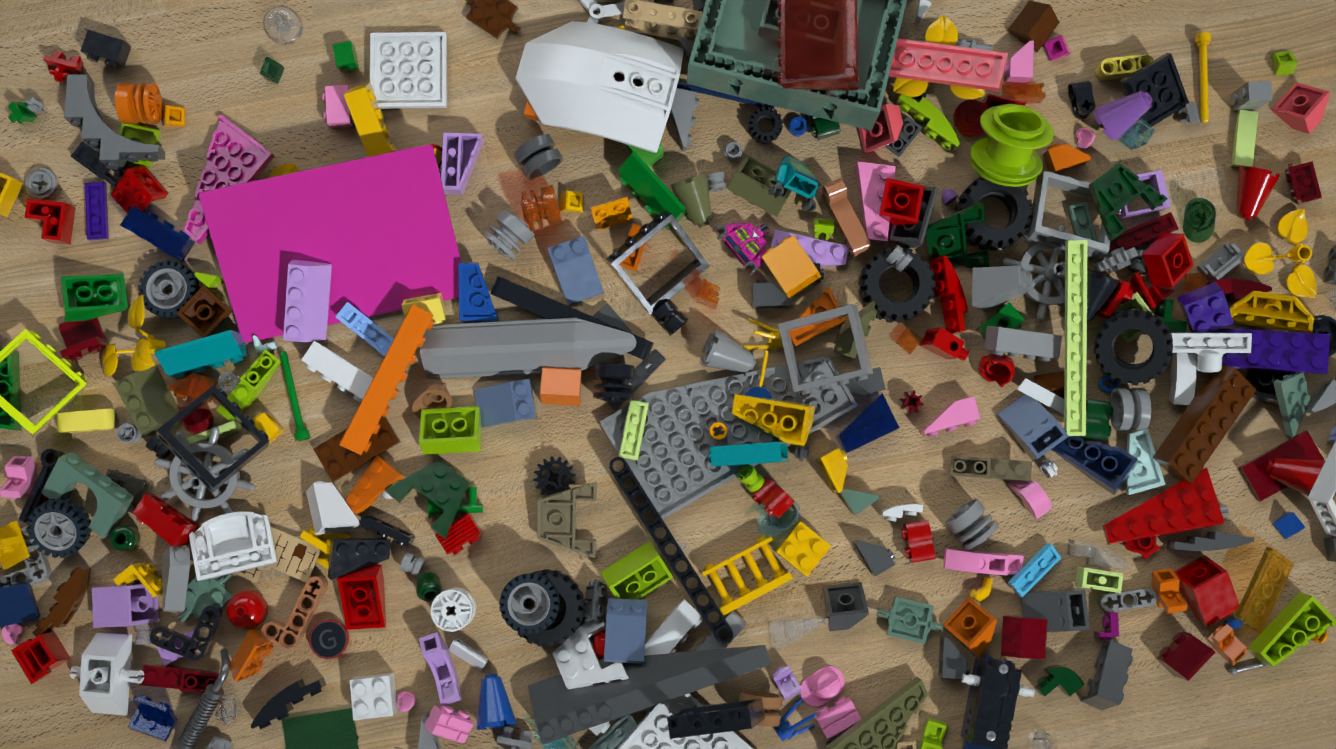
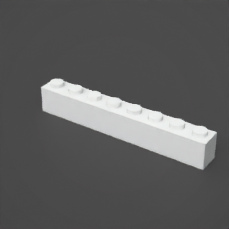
[589,598,702,735]

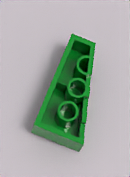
[0,348,22,431]

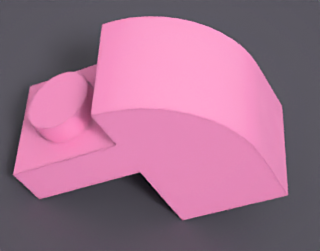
[0,456,36,499]
[1008,480,1052,519]

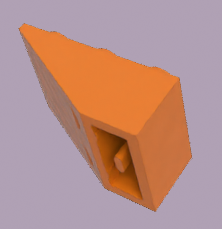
[230,628,274,682]

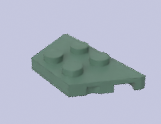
[1273,372,1310,438]

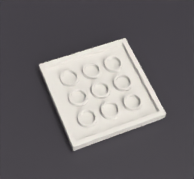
[370,32,447,109]

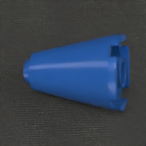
[476,674,517,730]

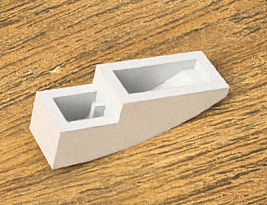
[1168,353,1197,405]

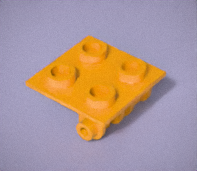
[591,197,633,231]

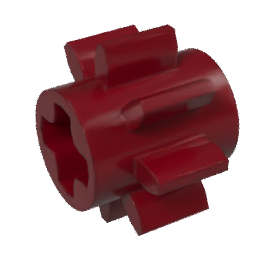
[899,390,924,414]

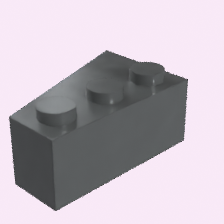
[1081,640,1133,711]

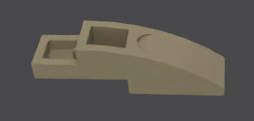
[950,456,1032,481]

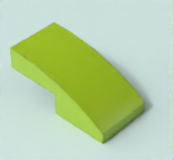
[919,718,947,749]

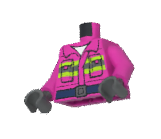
[713,222,770,276]

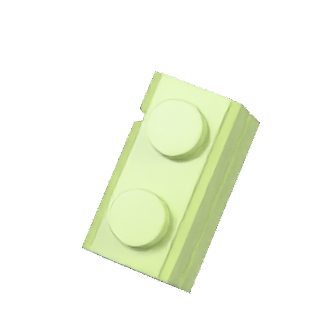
[1075,566,1123,593]

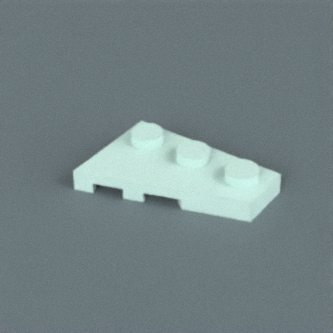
[1126,429,1165,495]

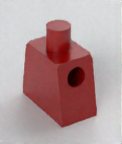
[919,327,969,361]

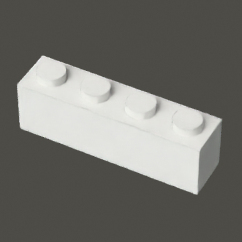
[301,341,373,403]

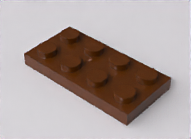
[313,416,401,482]

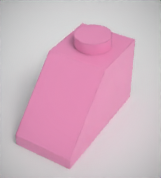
[1003,41,1034,83]

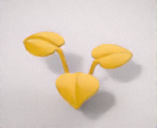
[894,16,985,100]
[1243,209,1317,298]
[101,295,166,376]

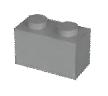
[1230,81,1272,111]

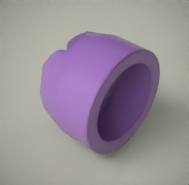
[941,189,958,205]

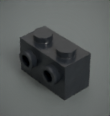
[80,30,131,68]

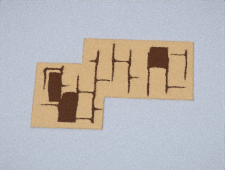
[235,526,321,583]

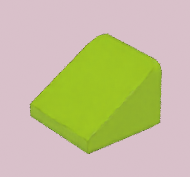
[1272,51,1298,76]
[194,272,224,290]

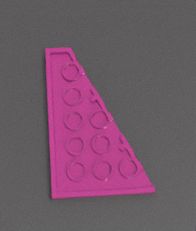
[183,114,275,244]

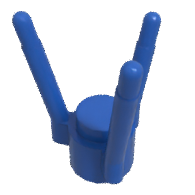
[774,697,817,741]

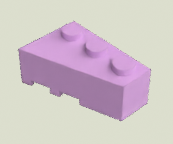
[441,132,485,195]

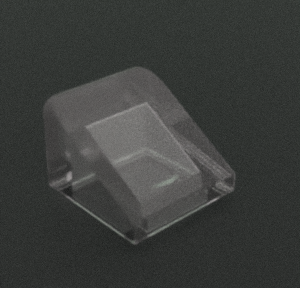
[670,543,690,558]

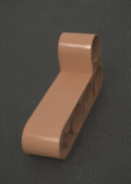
[821,178,872,257]
[261,575,328,649]

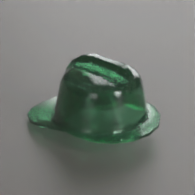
[1183,198,1216,243]

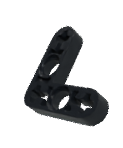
[149,604,223,661]

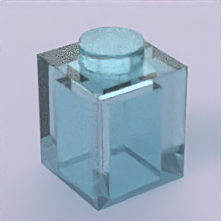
[1119,118,1155,151]

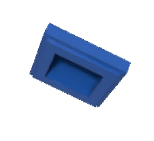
[1272,512,1305,539]

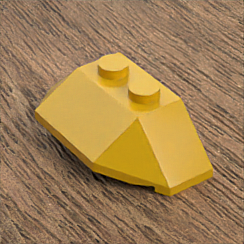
[1230,291,1314,333]

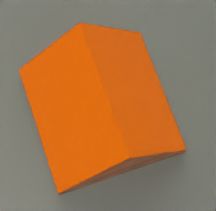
[540,367,581,406]

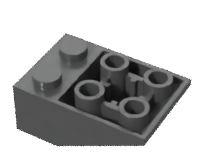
[1021,588,1090,632]

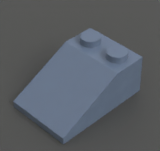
[548,236,604,306]
[474,379,537,428]
[604,598,647,664]

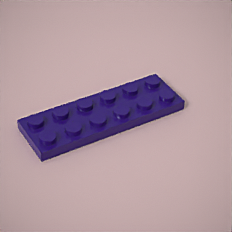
[1211,328,1330,374]

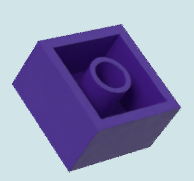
[1177,282,1234,333]

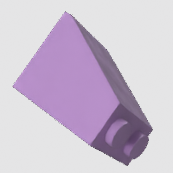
[92,583,159,628]

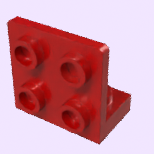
[111,166,169,222]

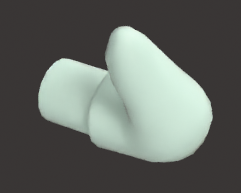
[252,335,278,354]

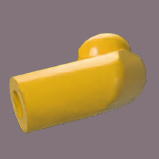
[970,577,994,602]

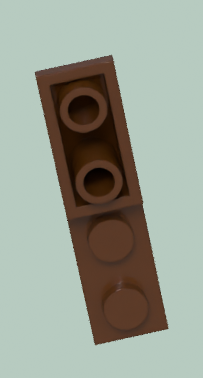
[32,566,91,637]

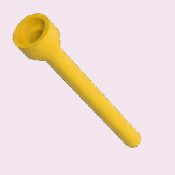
[1195,32,1211,124]

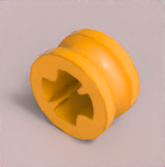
[709,422,727,440]

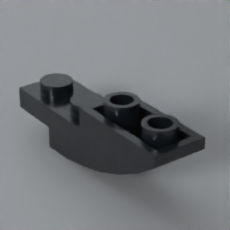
[251,677,327,730]

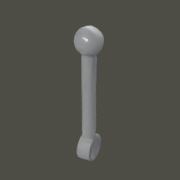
[1229,662,1269,675]

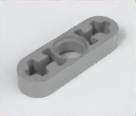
[1098,588,1157,612]

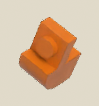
[1152,568,1187,614]
[1207,624,1247,666]

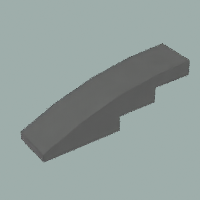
[1167,531,1254,551]

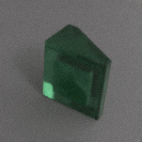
[260,57,284,84]

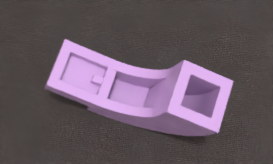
[419,632,462,706]

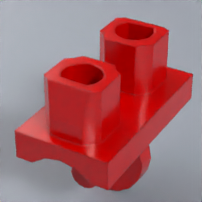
[43,50,84,82]

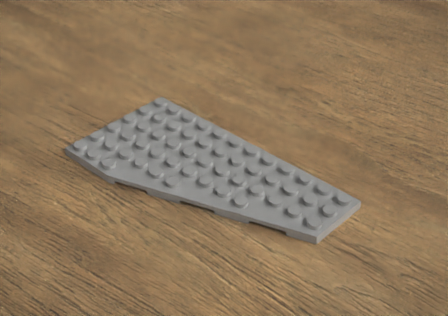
[599,356,858,519]

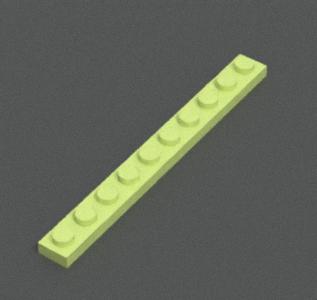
[1064,240,1088,436]

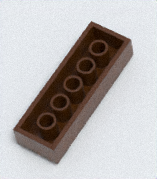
[1153,365,1256,484]

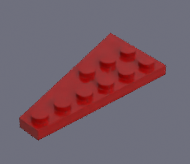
[1102,467,1225,545]

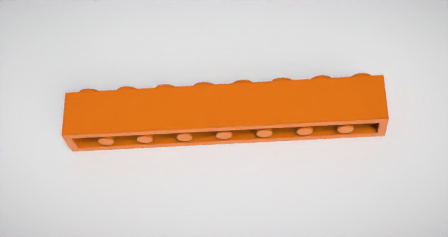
[340,304,435,455]

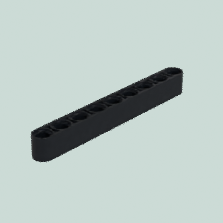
[490,276,654,361]

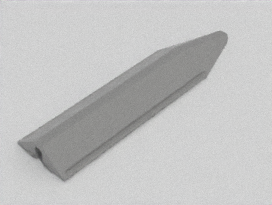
[420,318,637,379]

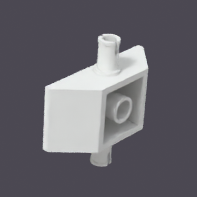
[70,632,144,715]

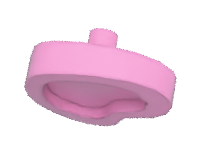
[1076,128,1095,148]
[2,624,24,644]
[397,691,416,712]

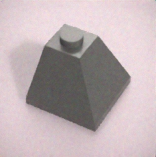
[823,582,869,631]

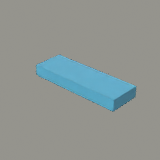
[1008,543,1062,597]

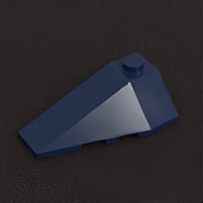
[1051,436,1138,495]

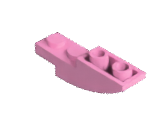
[943,548,1024,575]

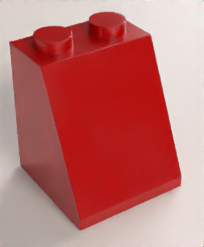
[1174,555,1240,627]

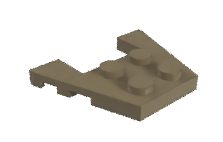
[537,482,597,558]

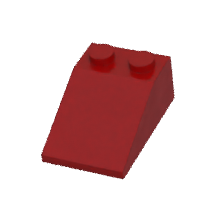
[337,565,386,630]

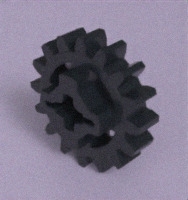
[533,456,576,496]

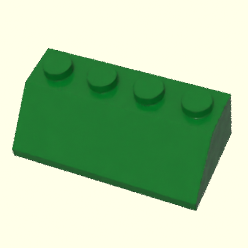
[617,151,686,231]

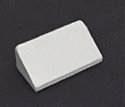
[449,638,489,671]

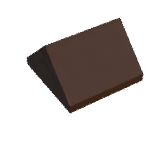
[1007,0,1060,52]
[176,285,232,338]

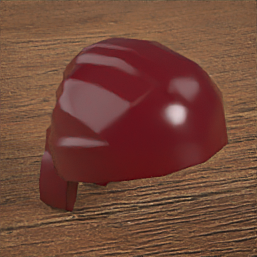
[180,401,214,435]

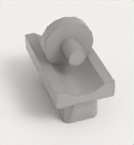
[496,726,533,749]

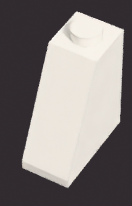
[306,481,359,535]

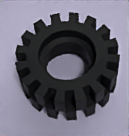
[748,107,783,144]

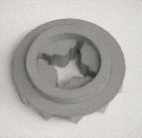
[25,168,58,199]

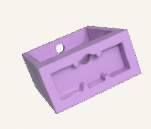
[1116,170,1171,219]

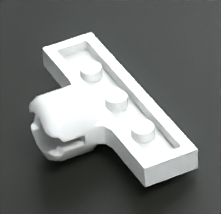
[1170,333,1252,373]

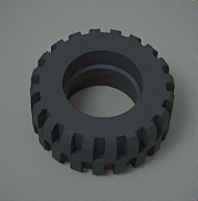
[955,178,1033,251]
[858,247,935,323]
[1094,308,1173,385]
[517,569,585,647]

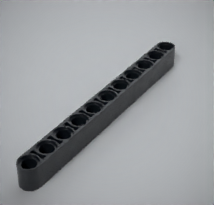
[609,457,733,644]

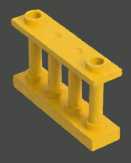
[701,535,793,615]

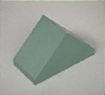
[838,489,879,515]

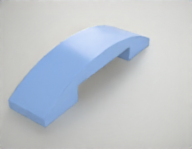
[335,302,394,356]

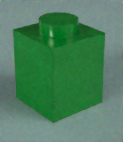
[332,41,359,73]

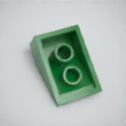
[61,274,128,322]

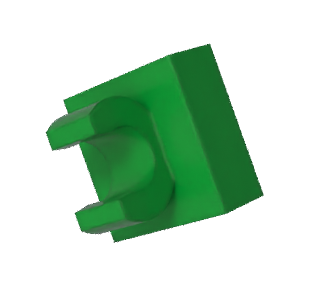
[8,101,37,124]

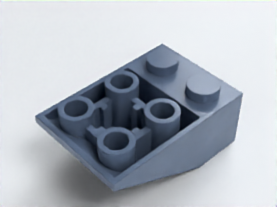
[997,394,1069,461]

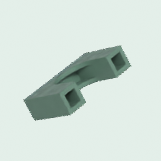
[42,451,134,538]

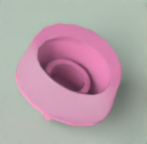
[800,666,844,706]

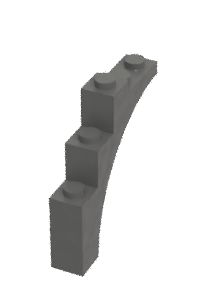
[64,75,166,169]

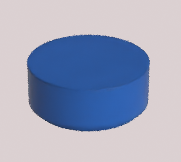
[788,116,808,137]

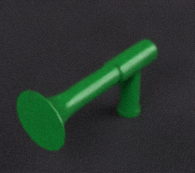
[428,487,483,520]

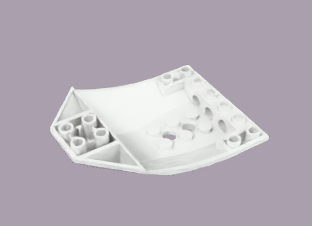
[515,21,684,154]

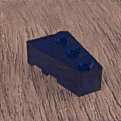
[120,206,195,262]
[835,393,899,453]

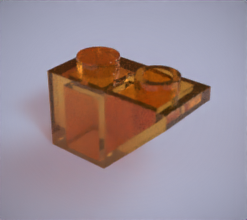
[168,373,218,402]

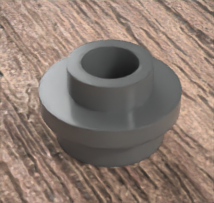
[795,443,809,461]

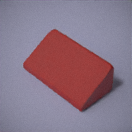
[1127,272,1157,310]

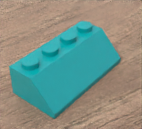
[155,330,249,380]

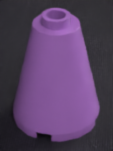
[1094,91,1152,140]

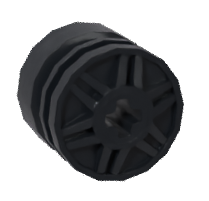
[593,364,634,402]

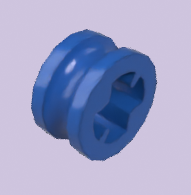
[1098,375,1118,393]

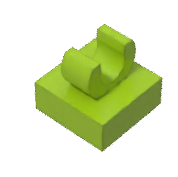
[813,218,834,240]

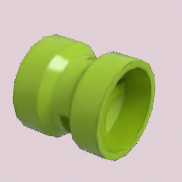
[737,465,764,492]

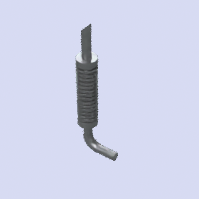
[176,648,231,749]

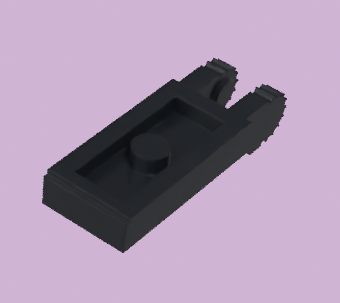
[70,142,124,187]
[359,515,415,546]

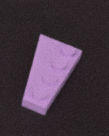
[766,230,849,268]

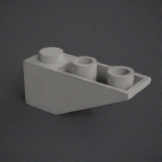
[670,88,699,152]

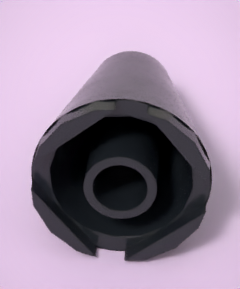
[1087,269,1119,321]

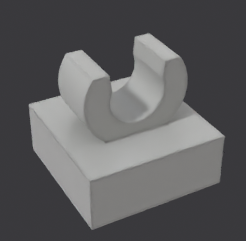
[1178,102,1201,125]

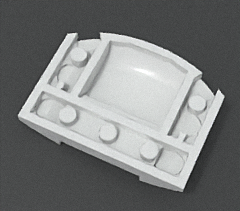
[189,512,277,581]

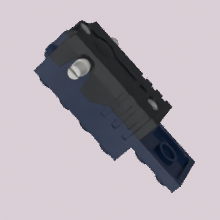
[960,656,1035,749]

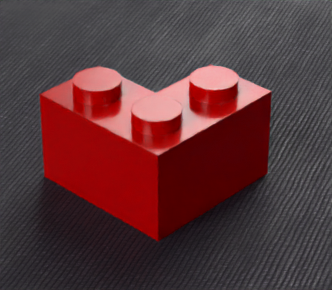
[24,199,76,245]

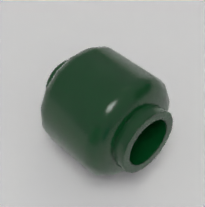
[110,525,141,551]
[414,572,442,601]

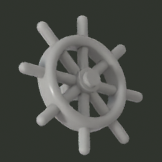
[1002,225,1065,321]
[154,427,255,522]

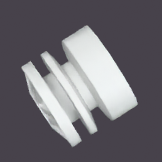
[430,587,477,632]

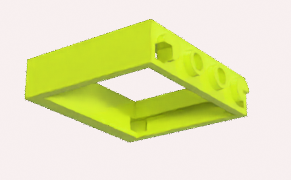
[0,329,87,435]

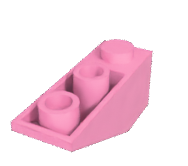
[920,396,981,437]

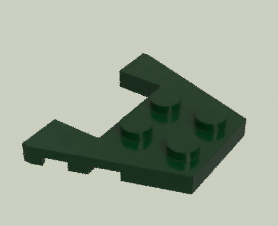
[1088,163,1168,241]
[926,202,989,268]
[386,459,469,540]

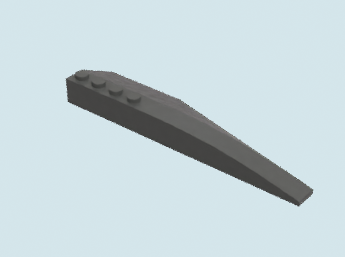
[528,645,772,745]

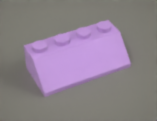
[283,259,332,342]

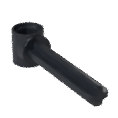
[19,449,65,523]

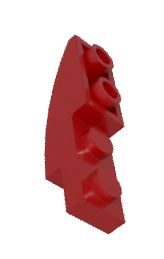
[930,256,968,335]

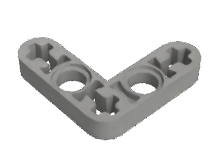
[0,527,51,586]

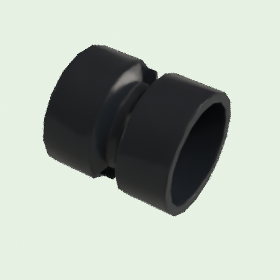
[652,300,688,336]

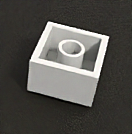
[350,672,398,721]

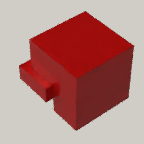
[11,632,70,684]

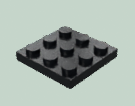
[1119,53,1189,132]

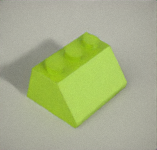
[419,406,482,455]
[601,541,673,600]

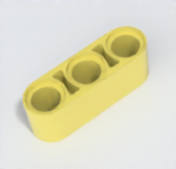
[1095,54,1154,81]
[57,409,116,433]

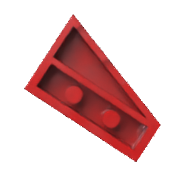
[132,493,200,547]

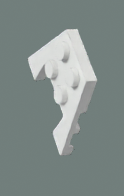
[553,620,629,689]

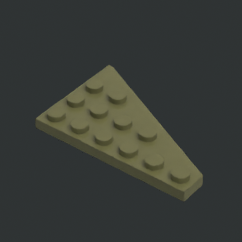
[826,677,928,749]

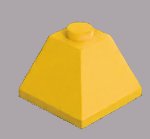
[816,448,848,494]

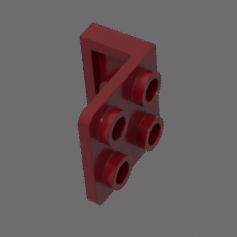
[1285,161,1322,205]
[59,318,108,361]

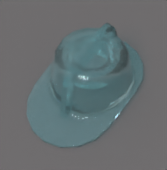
[757,499,800,537]

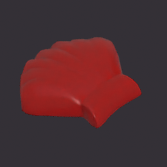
[1124,537,1160,559]

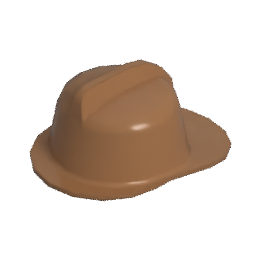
[412,383,452,418]

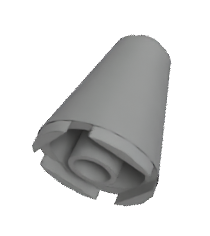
[700,329,756,373]

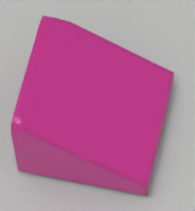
[1044,35,1071,61]

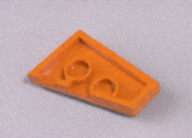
[789,287,846,347]
[345,455,405,515]

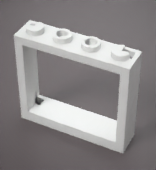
[1308,441,1336,537]

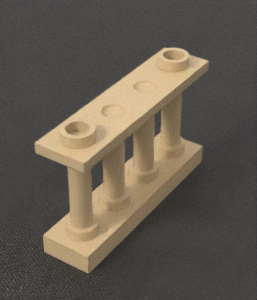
[623,0,702,42]

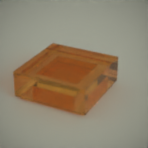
[895,327,923,354]

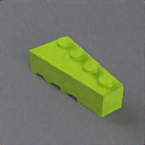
[1247,592,1336,667]

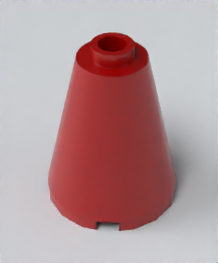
[1237,166,1280,220]
[1265,458,1325,496]

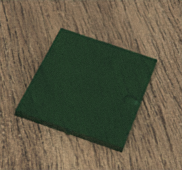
[282,708,359,749]

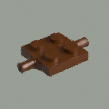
[466,0,521,40]

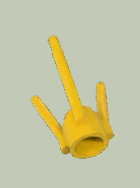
[742,318,783,350]

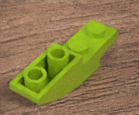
[895,94,960,152]
[216,349,281,422]

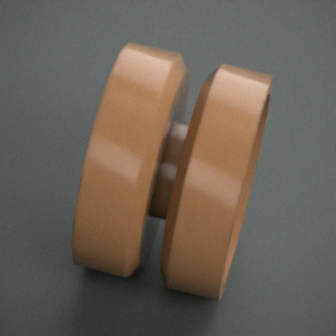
[738,690,783,726]

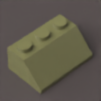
[727,155,792,217]
[114,366,181,436]

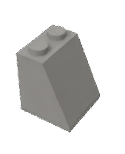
[972,265,1033,312]

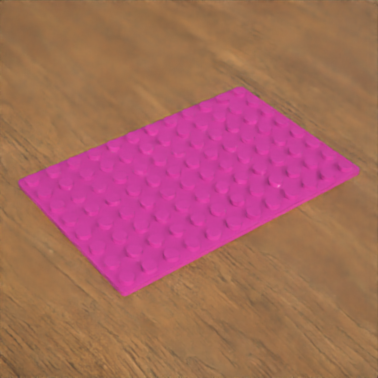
[199,144,461,343]

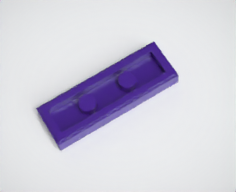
[85,182,109,240]

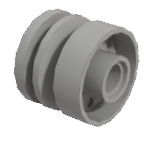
[483,209,534,260]
[945,498,999,550]

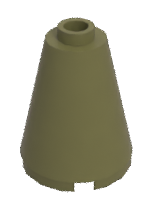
[671,172,712,228]

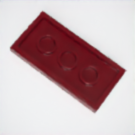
[1239,431,1325,501]

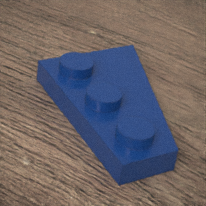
[459,262,498,321]

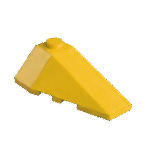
[732,394,815,446]

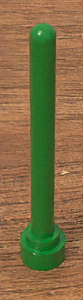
[279,351,311,442]

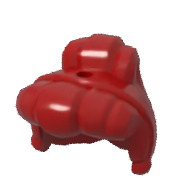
[978,353,1015,387]

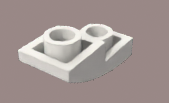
[880,504,923,521]

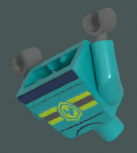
[768,156,821,212]

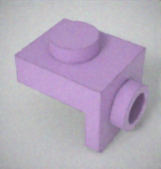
[772,666,803,700]

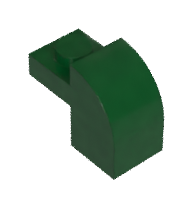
[1156,299,1187,333]
[1034,665,1085,697]

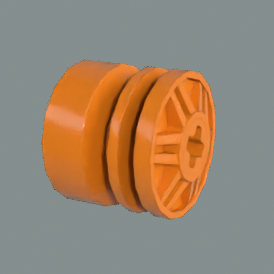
[115,83,163,124]

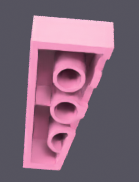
[854,162,896,245]

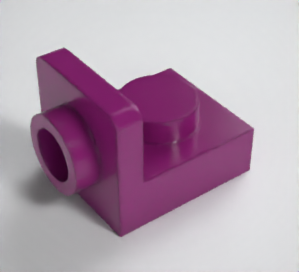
[1094,611,1119,640]

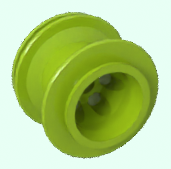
[970,104,1054,187]

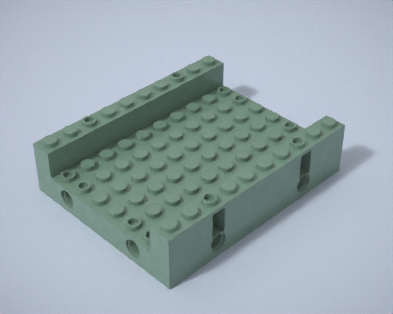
[686,0,907,131]

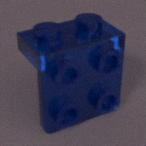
[128,695,177,742]

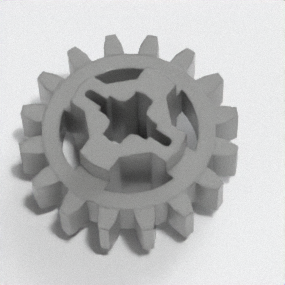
[1095,247,1138,274]

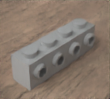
[984,326,1062,361]

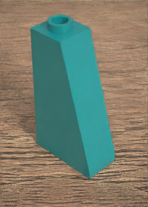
[708,442,789,466]

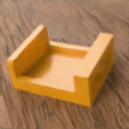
[762,235,821,298]

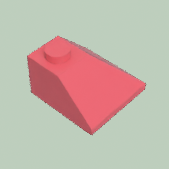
[1272,82,1330,134]
[858,104,903,153]

